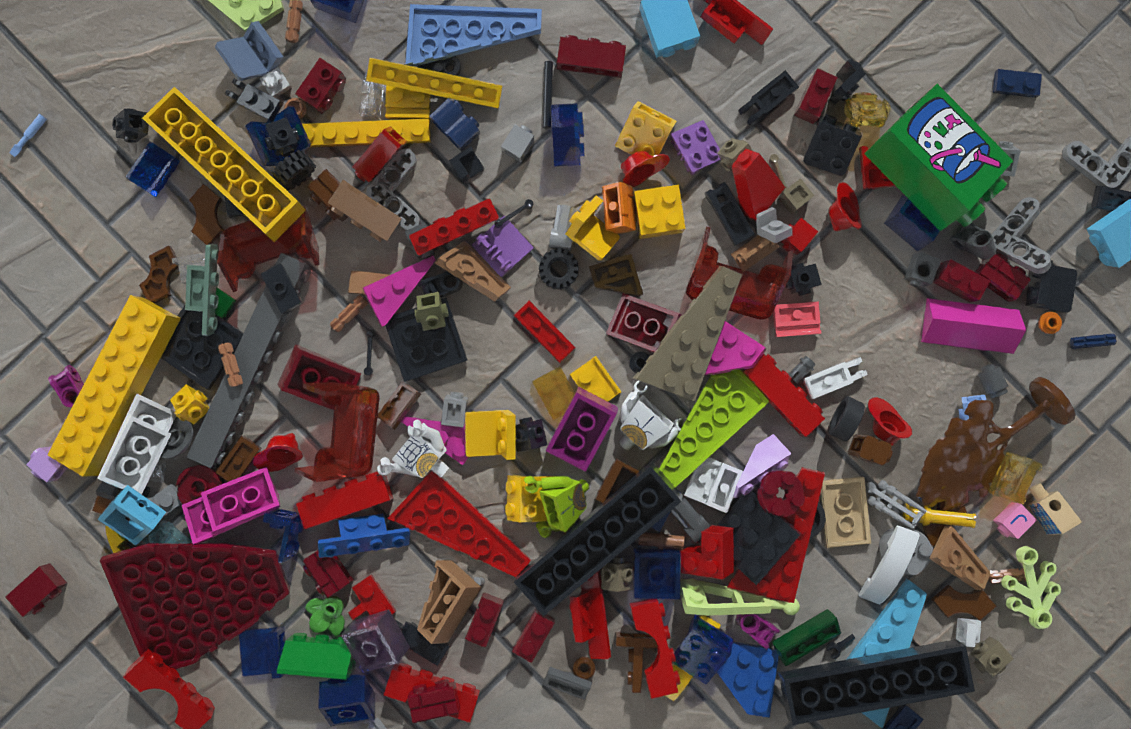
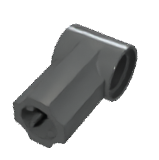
[671,497,710,544]

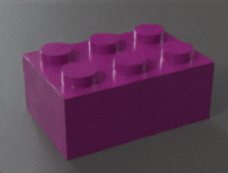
[546,387,618,472]

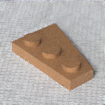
[435,241,511,302]
[929,525,991,590]

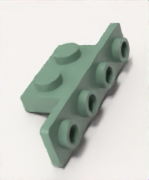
[185,244,220,336]

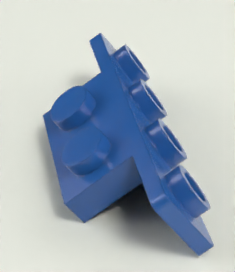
[318,514,410,558]

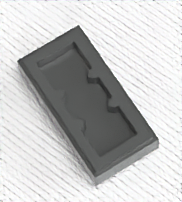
[543,667,592,700]

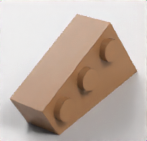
[328,180,402,242]
[417,560,481,644]

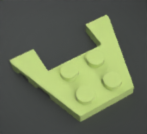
[208,0,284,32]

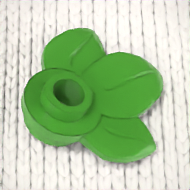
[305,596,345,636]

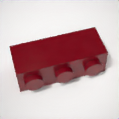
[557,35,626,78]

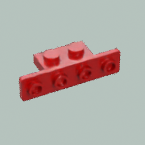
[700,0,773,45]
[409,199,499,256]
[569,570,611,659]

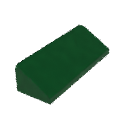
[773,609,841,667]

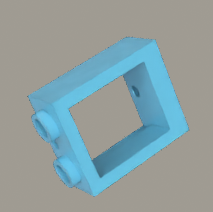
[98,485,166,545]

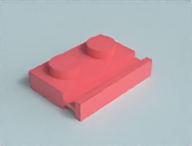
[773,301,821,338]

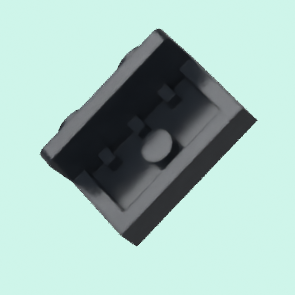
[829,58,866,105]

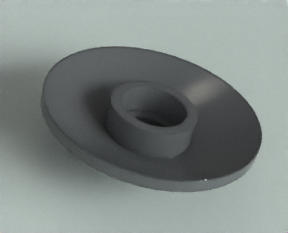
[161,417,194,459]

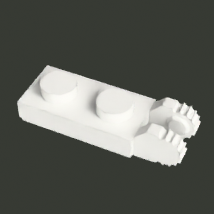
[802,357,868,399]

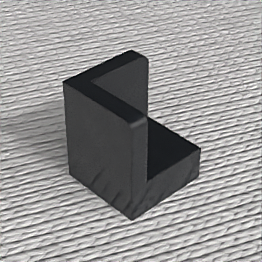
[449,146,484,183]

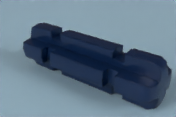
[1070,333,1117,349]

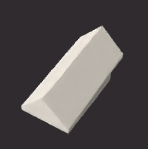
[97,394,176,495]

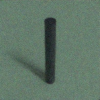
[543,61,553,128]

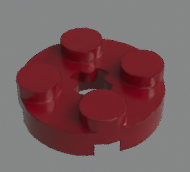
[176,464,224,504]
[757,470,805,517]

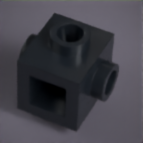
[112,108,149,143]
[264,117,300,157]
[784,263,822,296]
[516,417,548,452]

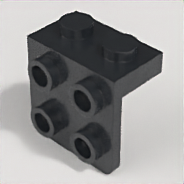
[803,114,862,176]
[1025,259,1077,313]

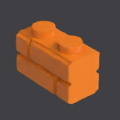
[602,182,636,234]

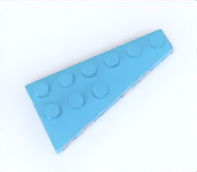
[846,579,927,729]

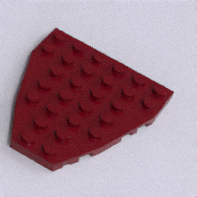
[100,543,290,669]

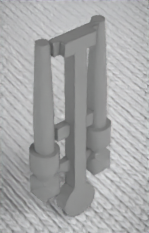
[865,480,927,530]

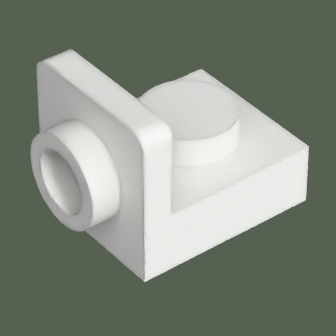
[956,618,981,647]

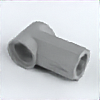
[549,205,576,251]

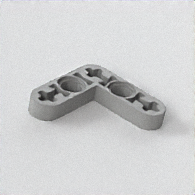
[1062,137,1131,188]
[367,149,421,231]
[992,197,1051,274]

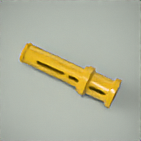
[903,503,976,528]

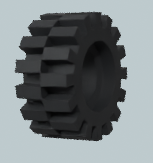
[272,150,316,191]
[539,248,579,290]

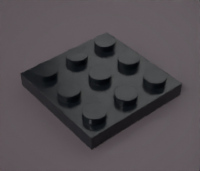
[385,298,468,382]
[161,305,244,390]
[717,490,802,585]

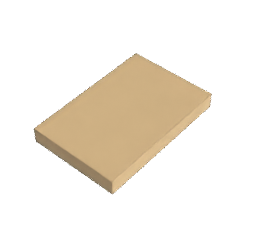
[820,477,871,548]

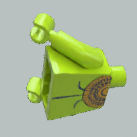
[524,476,589,538]

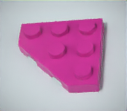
[705,321,766,375]

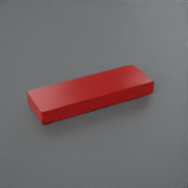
[514,300,576,363]

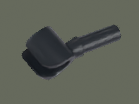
[826,634,855,659]

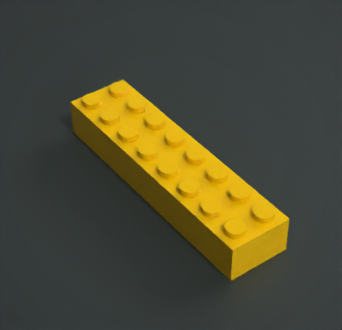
[143,87,306,242]
[48,295,181,477]

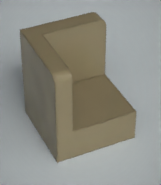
[778,178,815,214]

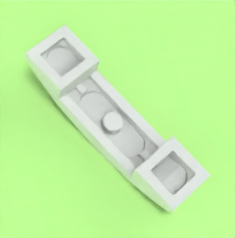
[858,525,920,605]

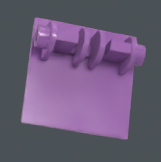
[670,120,721,175]
[472,216,534,277]

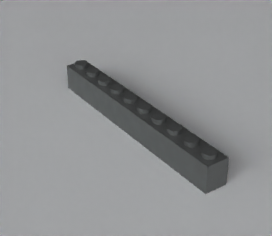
[187,253,311,468]

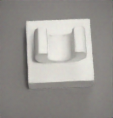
[260,67,292,98]

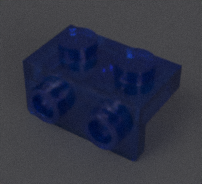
[126,141,180,197]

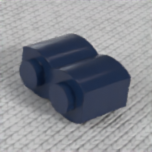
[429,98,480,151]

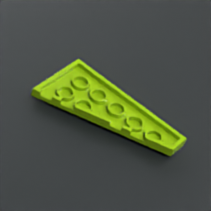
[659,369,770,487]

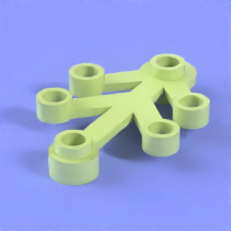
[1001,546,1061,629]

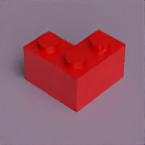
[681,525,734,579]

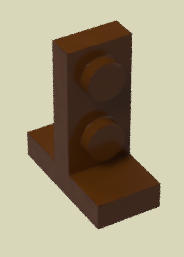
[615,632,657,693]

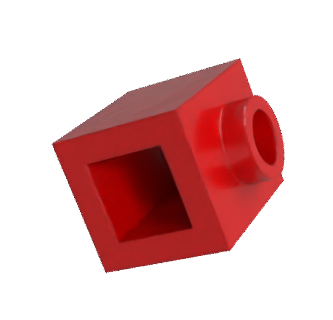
[780,218,818,255]

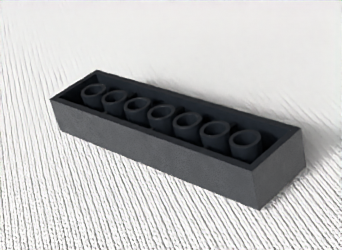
[514,461,682,616]
[778,639,975,725]

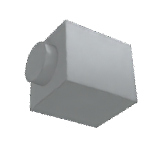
[501,124,534,163]

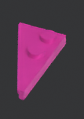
[363,256,436,327]
[401,416,469,465]

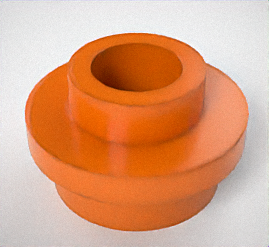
[1038,312,1062,334]

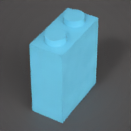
[639,0,700,58]
[1087,199,1131,268]

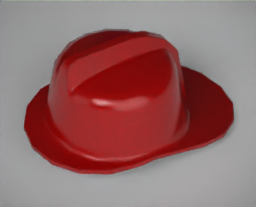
[621,151,670,188]
[828,182,862,232]
[868,397,912,446]
[253,433,303,472]

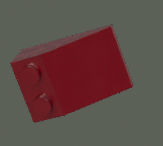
[606,293,683,354]
[277,344,361,414]

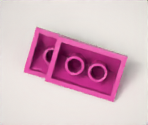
[921,298,1026,354]
[182,467,281,545]

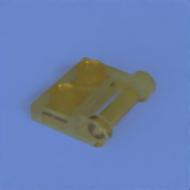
[988,451,1043,505]

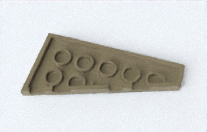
[633,266,742,401]

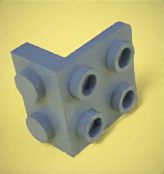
[215,21,284,81]

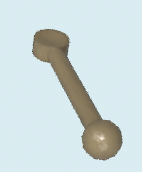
[769,154,787,192]

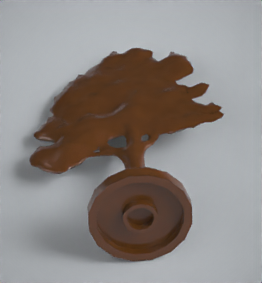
[916,377,1076,511]

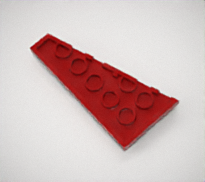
[727,467,825,603]
[387,471,531,577]

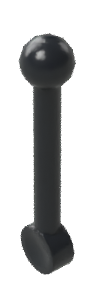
[494,199,533,228]
[364,329,375,375]

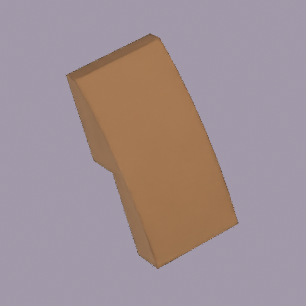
[348,271,389,296]

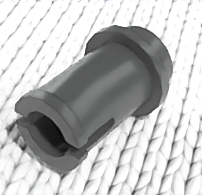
[788,356,816,384]

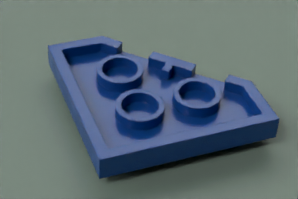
[709,639,779,718]

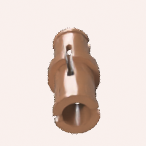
[638,532,684,550]

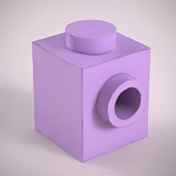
[26,447,68,482]

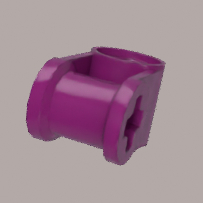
[48,365,84,408]
[736,614,780,649]

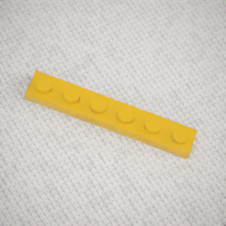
[366,58,502,108]
[297,119,431,148]

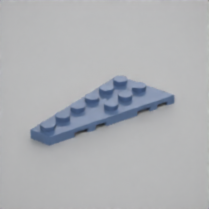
[405,4,542,67]

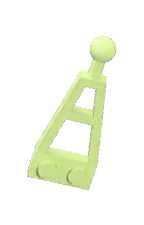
[678,578,800,616]

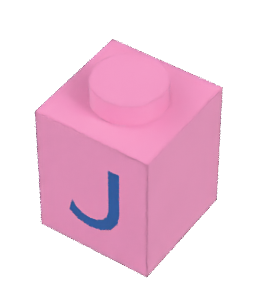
[993,502,1037,539]

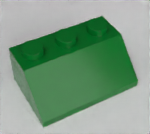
[277,633,358,679]

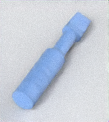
[9,114,47,157]

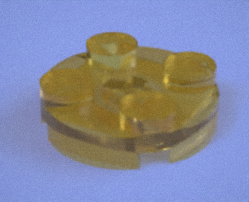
[844,92,891,127]

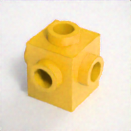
[170,384,209,424]

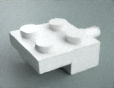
[683,457,743,513]

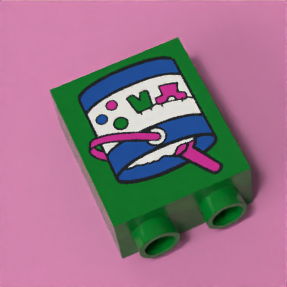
[864,84,1013,231]

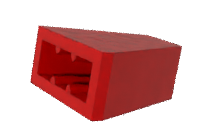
[352,126,407,182]
[731,149,786,221]

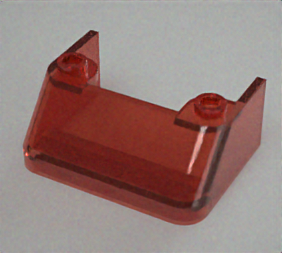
[217,205,320,292]
[686,226,793,320]
[295,382,380,482]

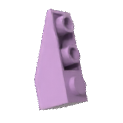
[733,434,791,498]

